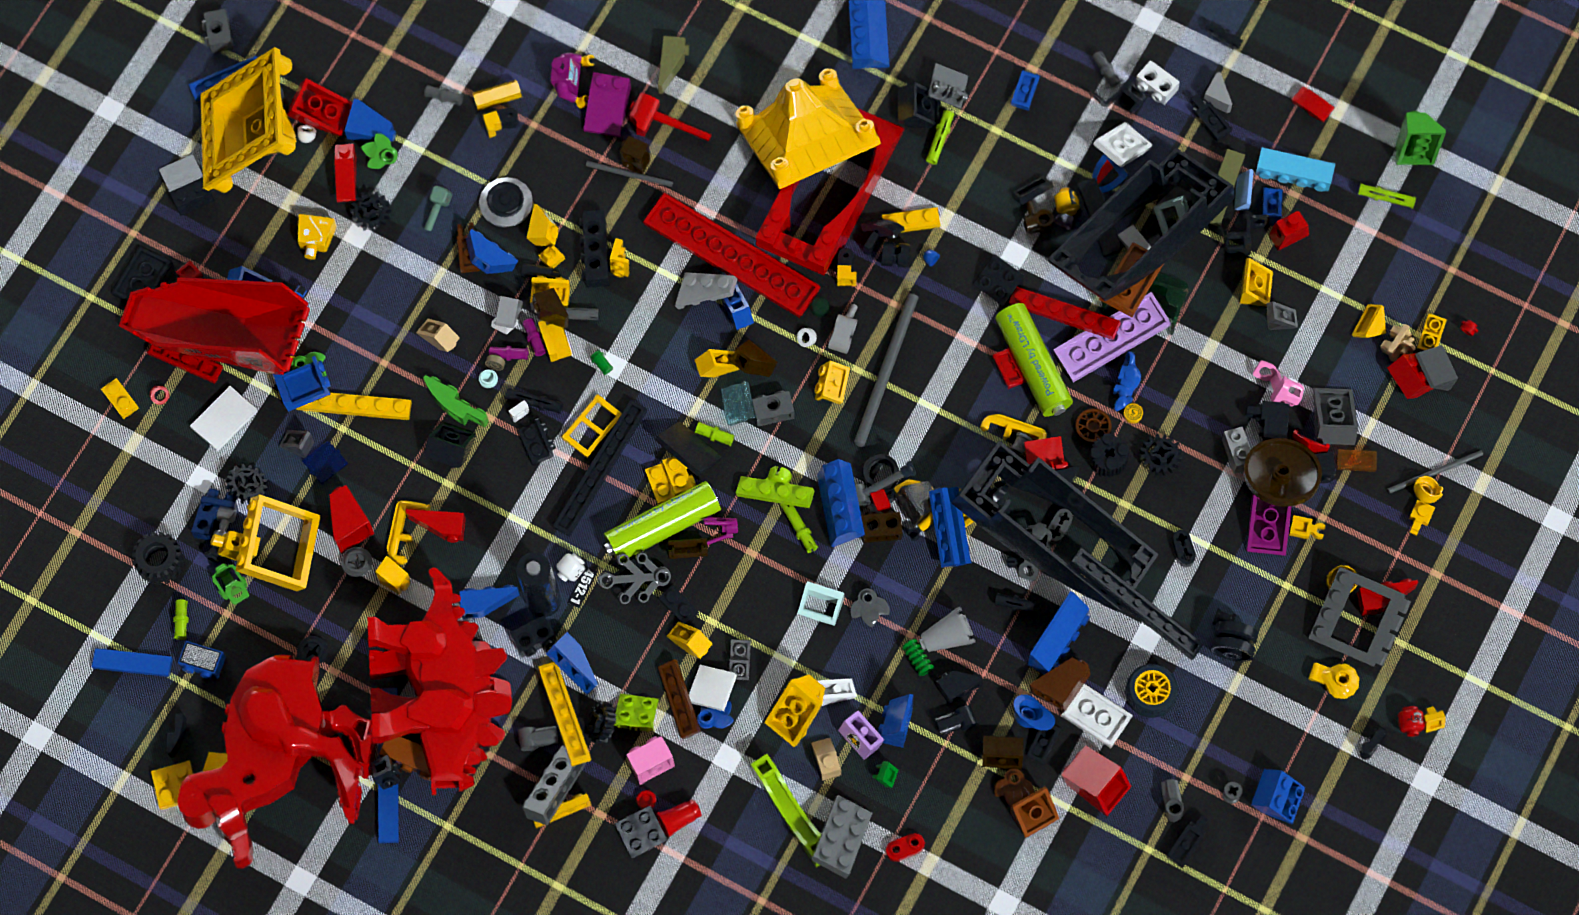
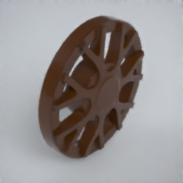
[1075,409,1112,444]

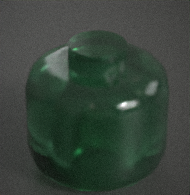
[811,297,829,318]

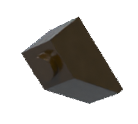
[530,288,569,328]

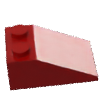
[286,78,353,137]

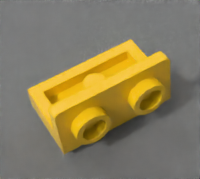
[530,276,570,308]

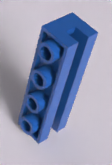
[929,487,971,568]

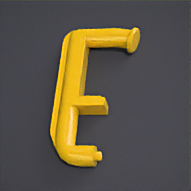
[980,414,1047,440]
[387,501,431,565]

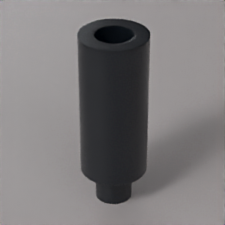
[521,263,560,279]

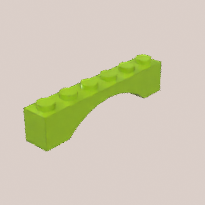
[751,754,821,867]

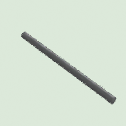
[1387,450,1483,494]

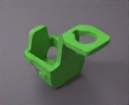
[212,563,249,605]

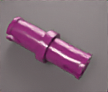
[522,318,547,356]
[489,346,529,361]

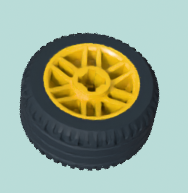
[1125,664,1178,718]

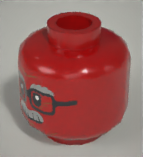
[1398,706,1425,737]

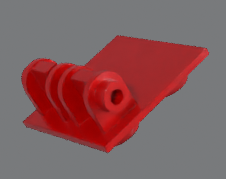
[1024,436,1068,471]

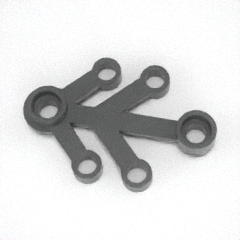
[597,552,671,604]

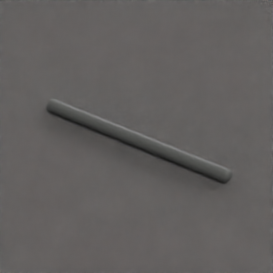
[854,293,919,447]

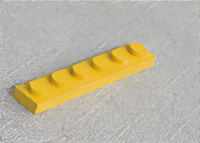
[296,393,412,420]
[538,662,591,766]

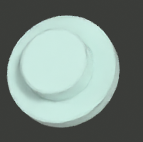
[479,369,498,388]

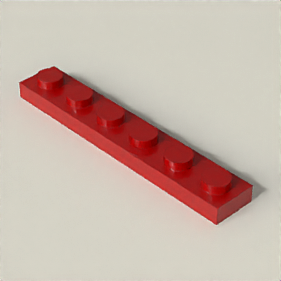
[1009,287,1121,340]

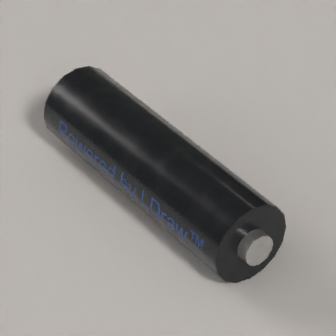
[516,552,561,617]

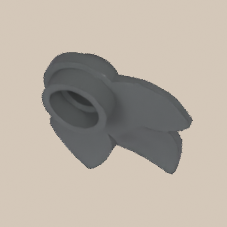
[850,588,890,627]

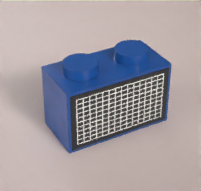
[178,641,226,679]

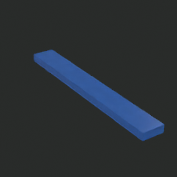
[378,688,399,843]

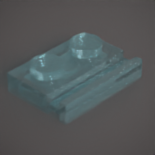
[721,381,755,426]

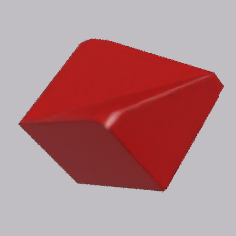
[869,489,891,512]

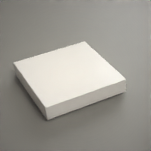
[689,665,737,711]

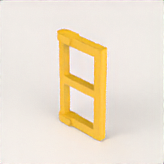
[561,394,622,458]

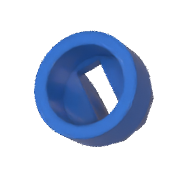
[923,250,940,266]

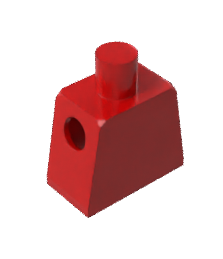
[1269,211,1309,251]

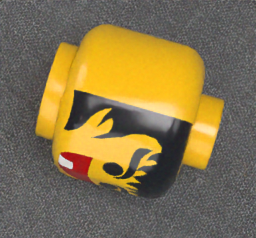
[1054,187,1080,217]

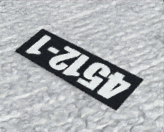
[567,566,598,608]

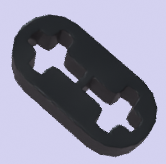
[1172,530,1196,567]

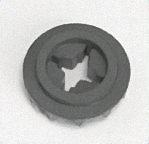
[341,547,373,578]

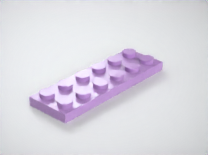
[1053,292,1171,383]

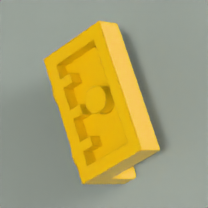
[610,238,629,277]
[814,361,850,404]

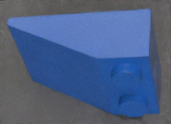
[878,694,913,748]

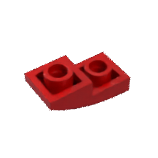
[1291,86,1335,122]

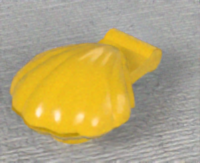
[1309,663,1359,699]

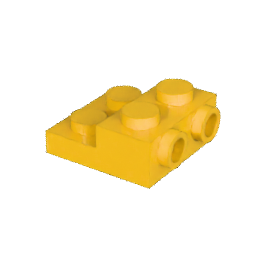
[645,456,696,505]

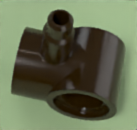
[1023,201,1054,235]

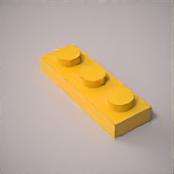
[882,207,940,233]
[533,793,591,828]

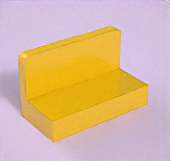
[538,321,572,362]

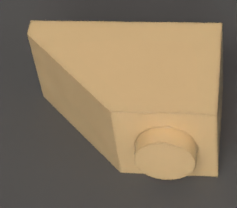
[416,319,460,352]
[811,738,841,781]

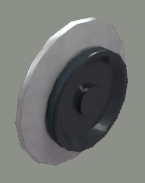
[479,177,533,227]

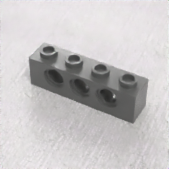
[523,746,586,826]

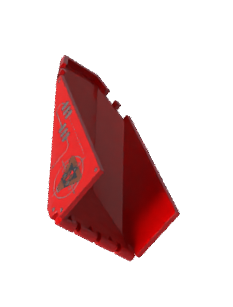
[119,278,310,375]

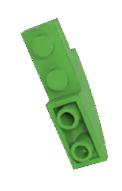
[423,375,489,428]

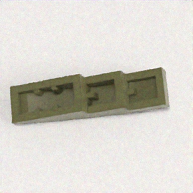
[1209,149,1245,227]

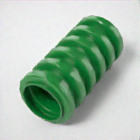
[902,639,934,676]

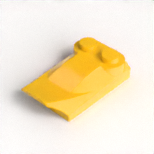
[764,674,825,747]

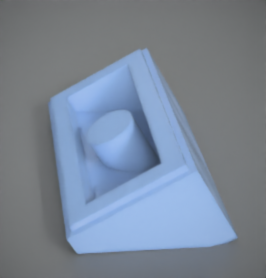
[1234,169,1253,211]

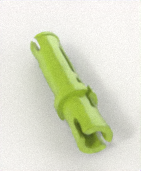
[926,110,955,165]
[1358,183,1416,209]
[780,504,818,553]

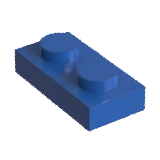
[1011,71,1040,110]

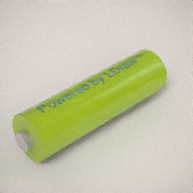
[995,303,1073,417]
[603,481,721,562]

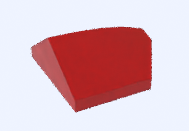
[1291,430,1330,454]

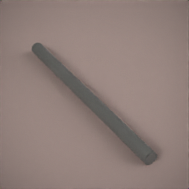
[586,161,673,187]

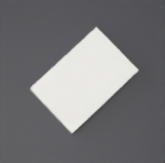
[1093,122,1152,167]
[190,386,258,451]
[1061,684,1133,748]

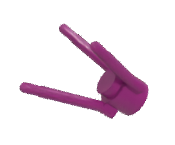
[703,517,738,545]

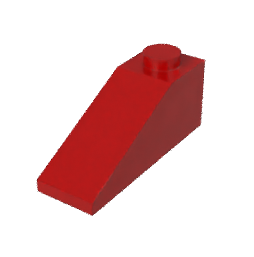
[335,144,357,202]
[406,509,466,543]

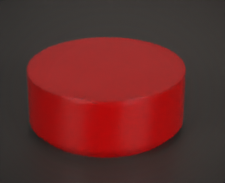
[636,790,657,809]

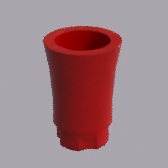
[656,799,702,838]

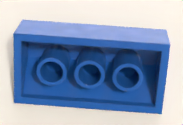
[849,0,889,69]
[817,459,865,547]
[1028,591,1091,675]

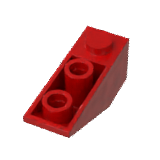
[1357,579,1418,616]

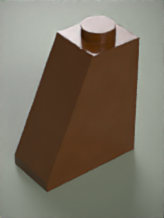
[1030,657,1091,712]

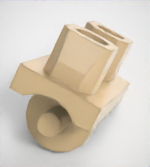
[1381,324,1415,362]

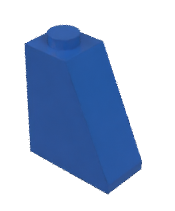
[345,98,396,143]

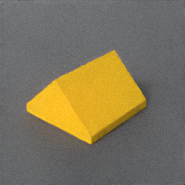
[1240,258,1273,307]

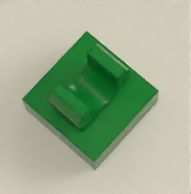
[872,761,899,788]

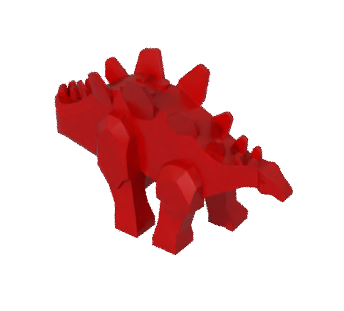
[367,567,512,795]

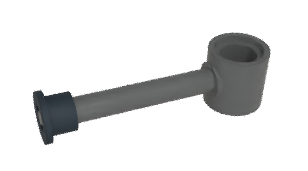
[855,461,916,510]

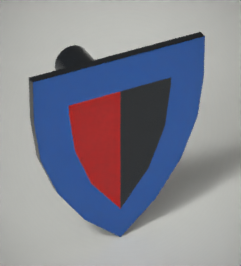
[1092,154,1129,193]

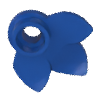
[697,701,734,729]

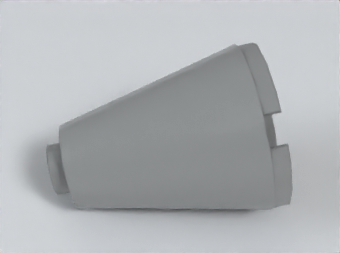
[919,607,976,652]

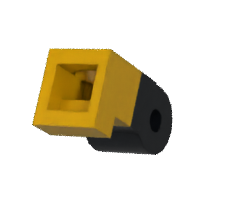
[483,107,519,138]
[837,248,856,286]

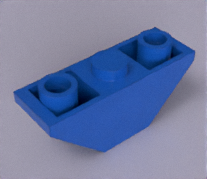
[466,229,518,274]

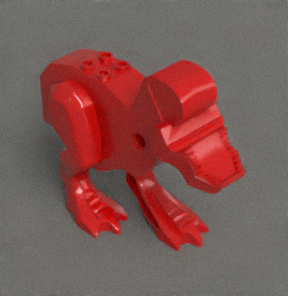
[177,654,376,869]

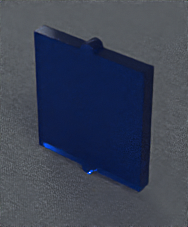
[302,440,348,484]

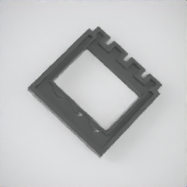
[1309,567,1411,667]

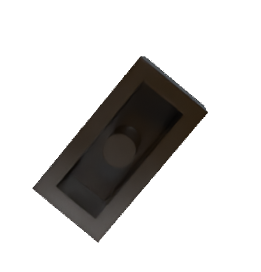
[982,736,1023,769]

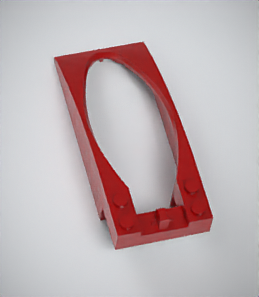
[756,108,904,276]

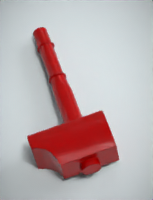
[630,93,711,141]

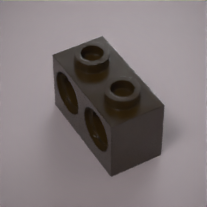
[619,136,651,174]
[862,510,902,543]

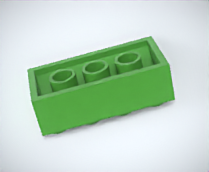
[1395,111,1446,165]

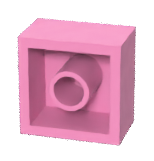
[626,736,675,784]

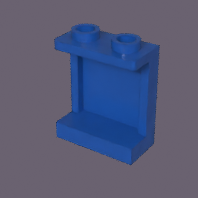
[273,356,331,412]

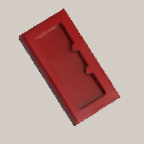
[992,348,1026,389]

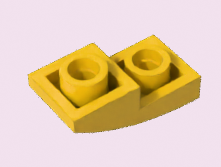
[1417,314,1447,351]

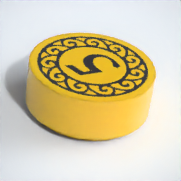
[1123,403,1143,424]

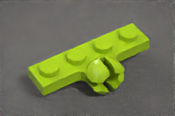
[736,466,815,508]

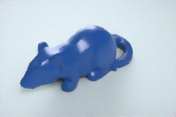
[1113,351,1141,412]

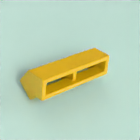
[472,80,522,111]

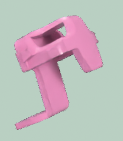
[1253,360,1304,407]

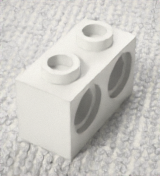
[1135,60,1180,105]

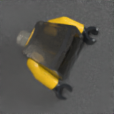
[885,479,941,541]

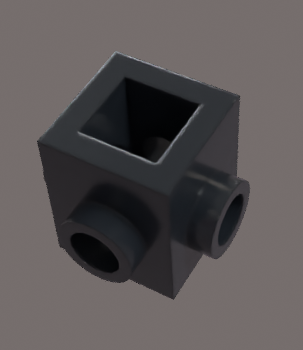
[370,755,402,790]

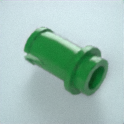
[591,350,614,375]

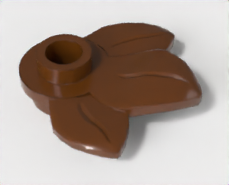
[994,769,1034,807]

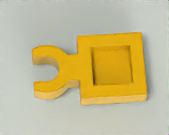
[1289,515,1325,539]

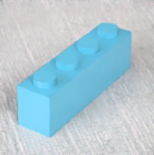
[1255,148,1335,191]

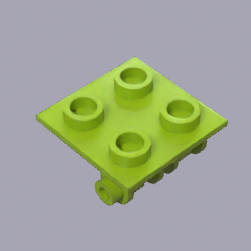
[614,694,659,732]

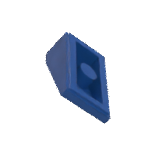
[1262,188,1282,226]

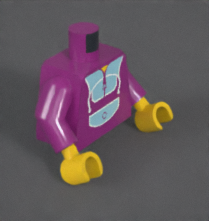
[551,53,594,109]

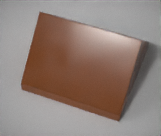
[1010,786,1060,838]

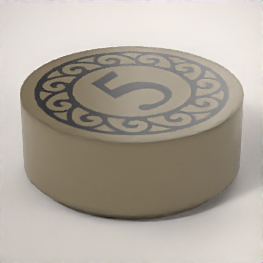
[485,355,505,371]

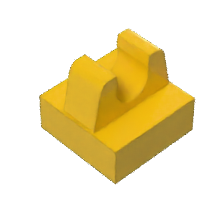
[538,245,565,269]
[1424,706,1446,733]

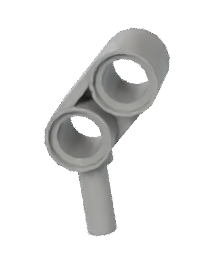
[828,304,858,354]

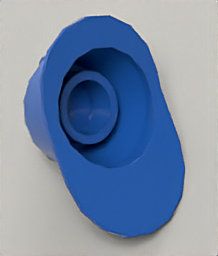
[1013,695,1055,730]

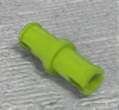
[695,422,735,446]
[173,599,189,640]

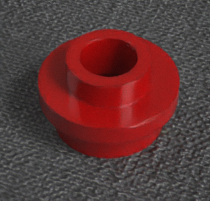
[1460,320,1478,336]

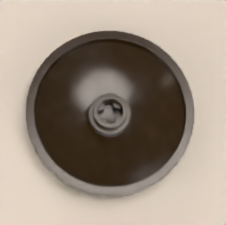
[1243,438,1322,507]

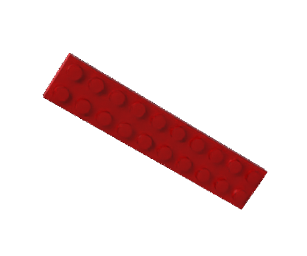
[643,193,821,318]

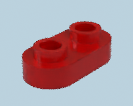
[886,833,925,862]

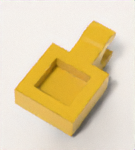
[1409,500,1435,536]

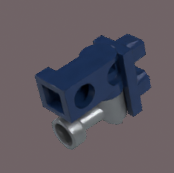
[191,488,239,541]

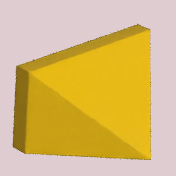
[1352,304,1386,338]

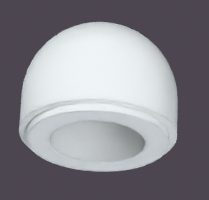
[297,125,316,143]
[797,328,817,347]

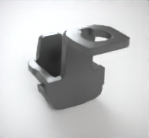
[1018,522,1053,581]

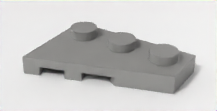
[675,272,737,309]

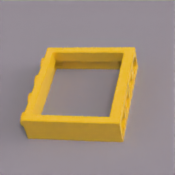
[236,495,321,591]

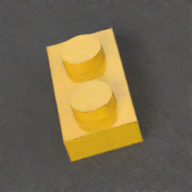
[101,378,139,419]

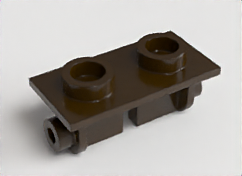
[668,538,708,559]

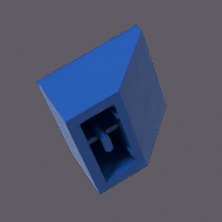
[1251,769,1305,824]

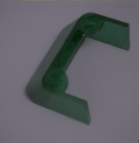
[1101,268,1189,336]

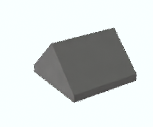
[1415,345,1458,391]

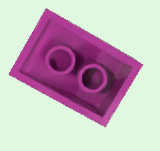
[584,72,631,137]
[1247,493,1292,556]

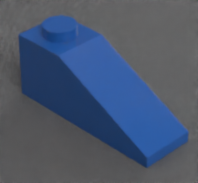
[721,284,754,330]
[546,632,598,695]

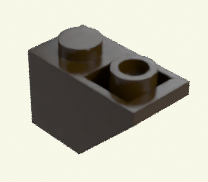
[730,340,778,377]

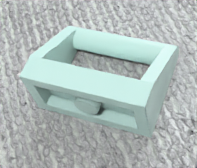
[1153,195,1189,235]
[798,581,844,626]

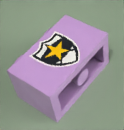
[838,711,884,760]

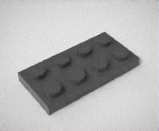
[811,795,872,878]

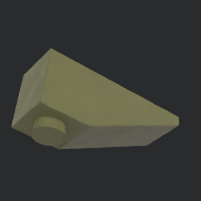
[658,36,689,94]

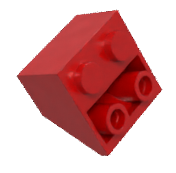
[1387,353,1434,399]

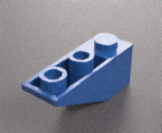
[460,585,520,619]

